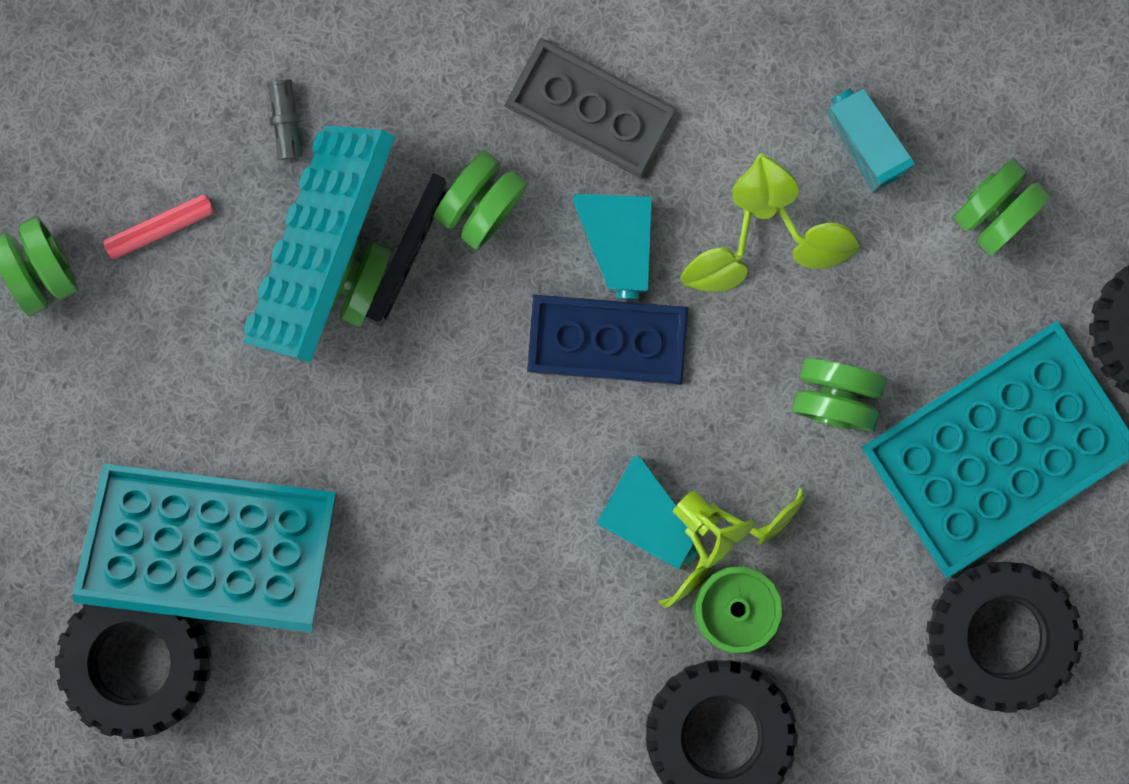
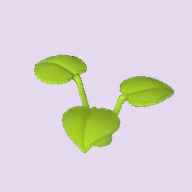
[680,153,861,292]
[658,487,805,608]

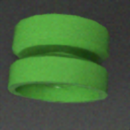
[433,149,528,251]
[951,157,1052,257]
[0,215,79,317]
[330,235,392,328]
[791,358,887,432]
[693,566,782,653]

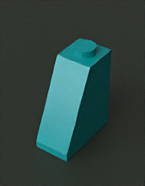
[826,88,915,193]
[573,194,652,300]
[596,455,697,570]

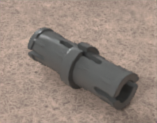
[267,79,302,160]

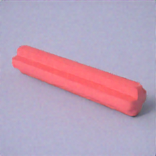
[103,195,214,259]

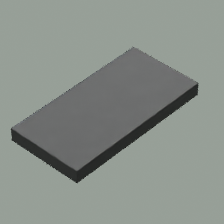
[504,37,678,179]

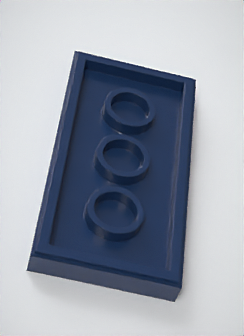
[527,294,688,385]

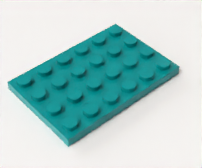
[243,125,396,363]
[860,320,1129,579]
[72,463,336,633]

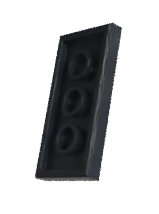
[366,173,448,327]

